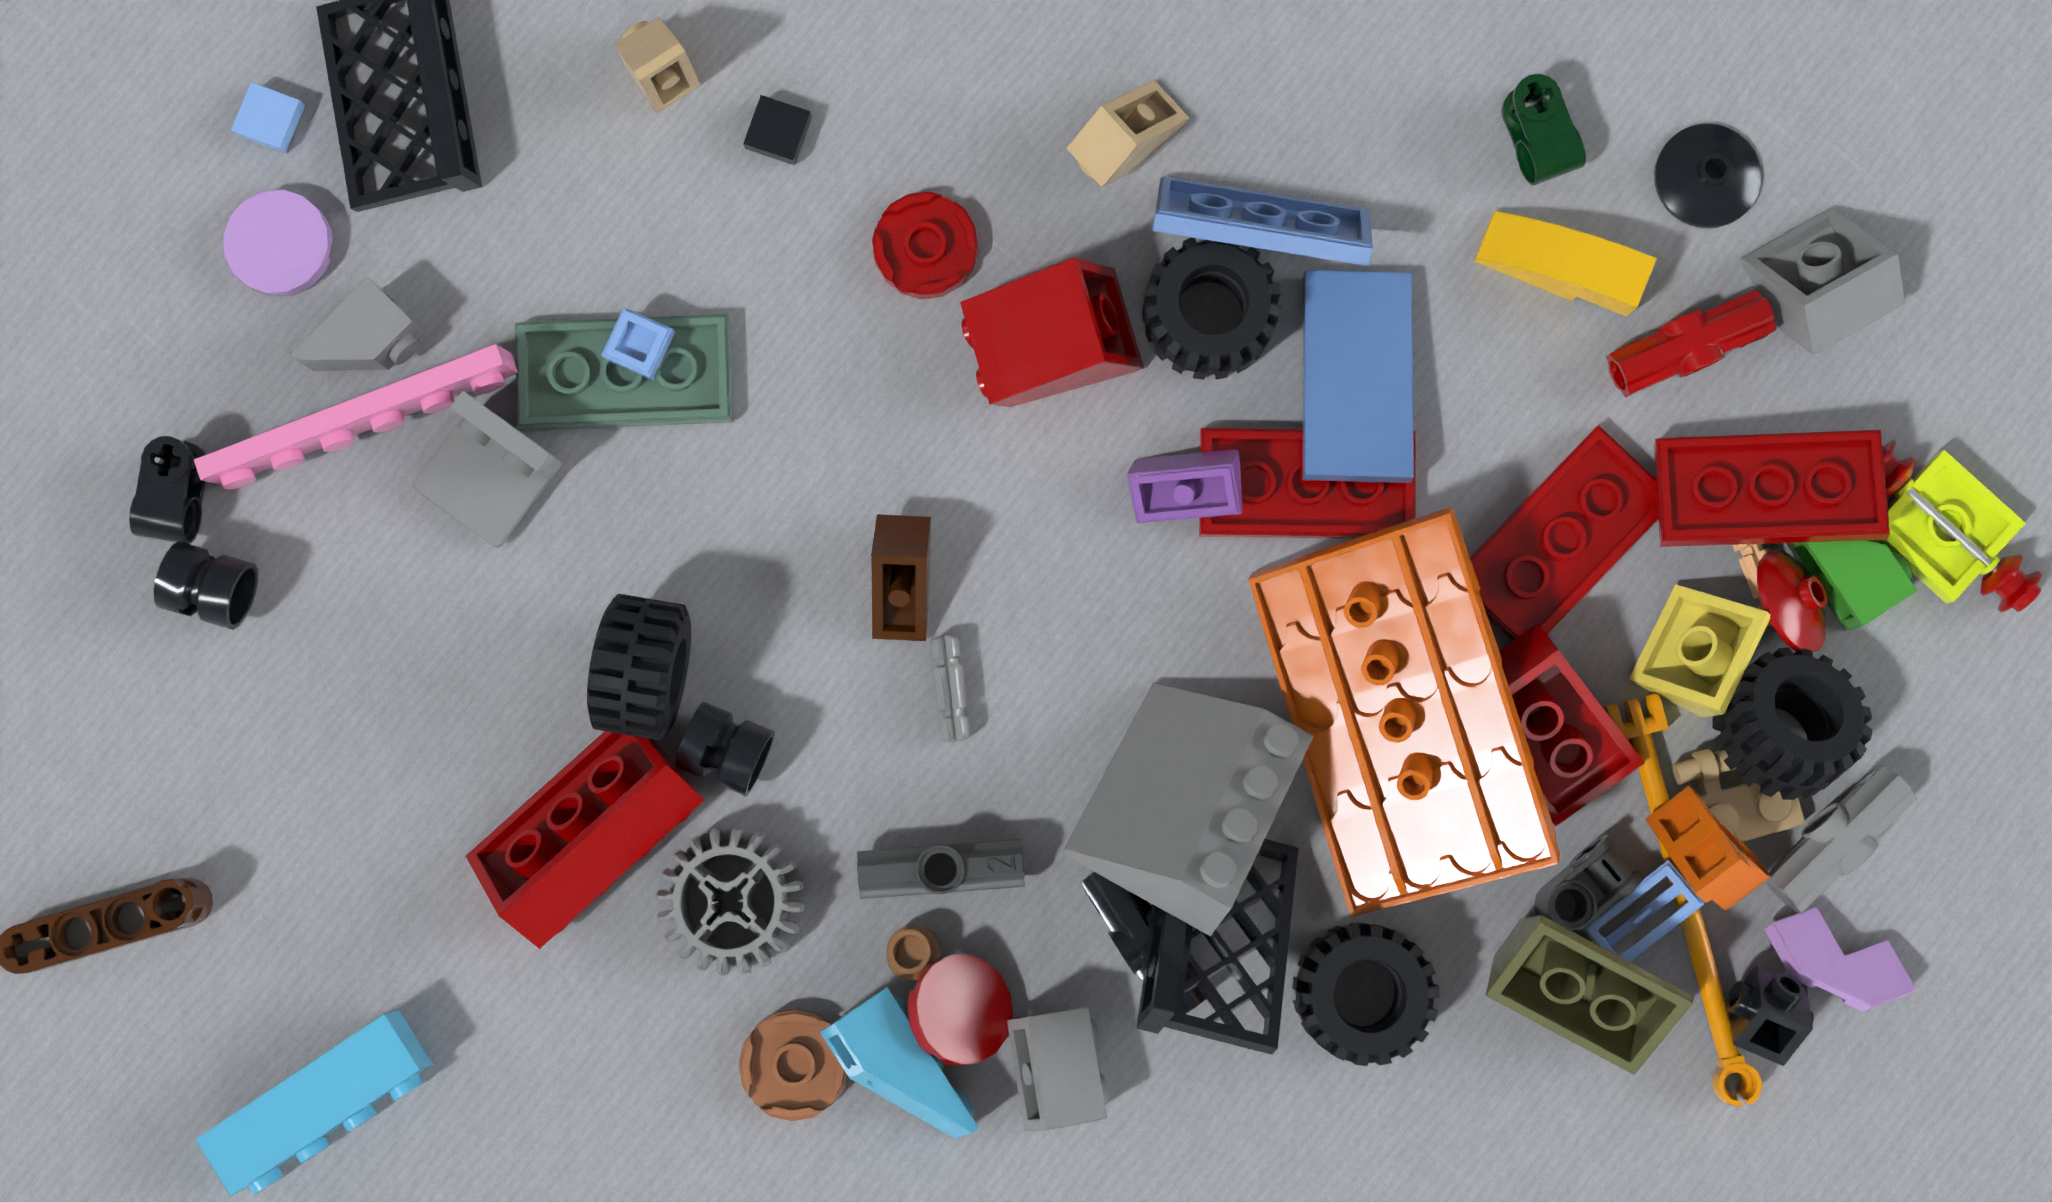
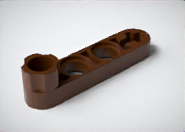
[0,878,213,974]

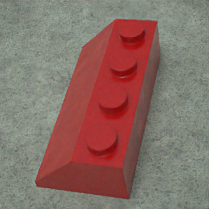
[465,731,704,949]

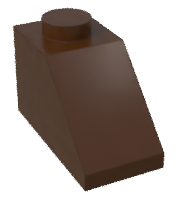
[871,514,931,641]

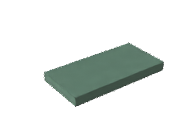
[515,314,733,431]

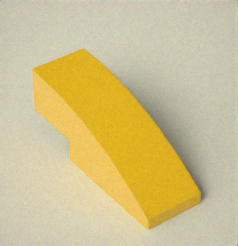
[1474,211,1657,317]

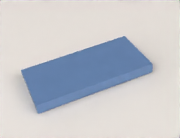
[1152,176,1373,266]
[1303,270,1414,483]

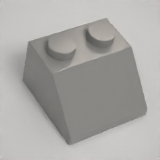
[1741,208,1905,355]

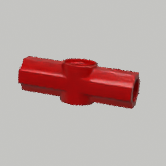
[1606,289,1776,398]

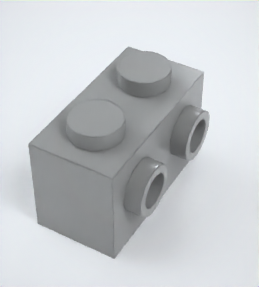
[1007,1007,1109,1131]

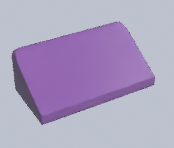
[1127,449,1243,523]

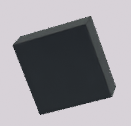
[743,95,812,165]

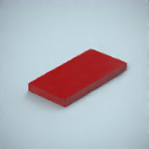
[1470,425,1658,641]
[1199,428,1416,539]
[1654,430,1890,547]

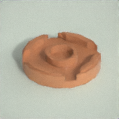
[739,1009,848,1121]

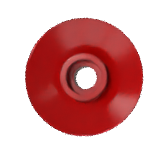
[1757,550,1827,653]

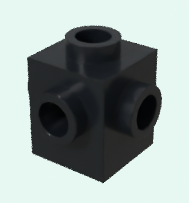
[1726,964,1814,1066]

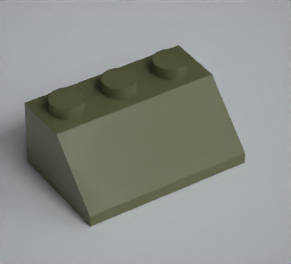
[1486,915,1694,1075]

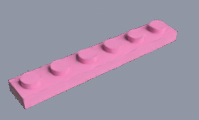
[194,344,518,490]

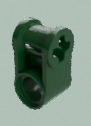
[1501,74,1586,185]

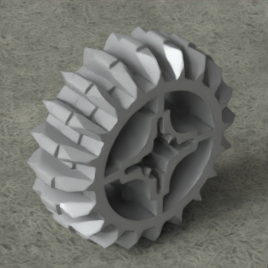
[656,827,805,976]

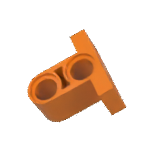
[1645,785,1771,911]

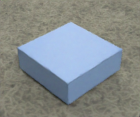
[231,82,305,154]
[601,307,675,380]

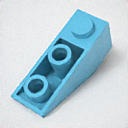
[820,987,979,1139]

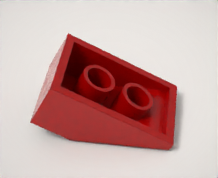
[1499,623,1645,827]

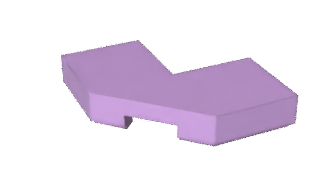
[1764,907,1916,1012]

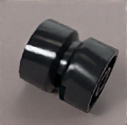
[153,541,258,630]
[675,702,775,797]

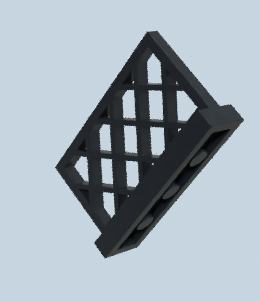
[316,0,482,212]
[1136,839,1299,1055]

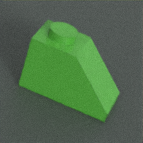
[1786,540,1918,630]

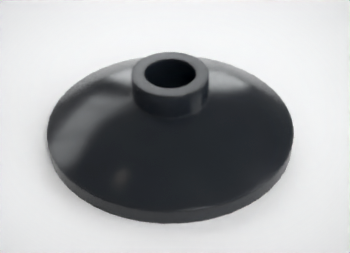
[1654,124,1761,229]

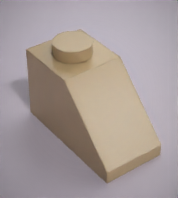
[614,17,701,114]
[1066,80,1189,187]

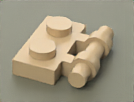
[1672,748,1806,842]

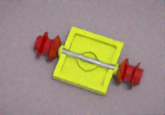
[1876,440,2042,612]

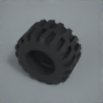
[1142,237,1281,380]
[587,594,691,741]
[1712,647,1873,800]
[1292,922,1440,1066]

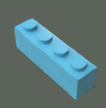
[195,1010,434,1196]

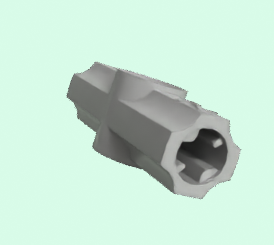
[1765,765,1917,913]

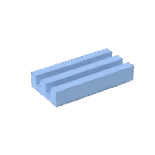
[1582,860,1705,962]

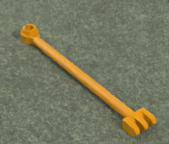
[1603,693,1762,1107]

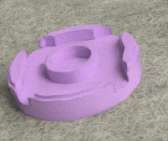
[223,189,333,297]

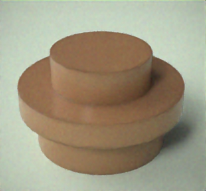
[886,925,941,981]

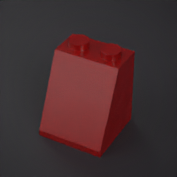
[960,257,1144,407]

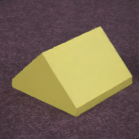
[1629,584,1771,718]

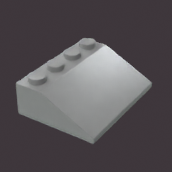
[1061,682,1314,936]

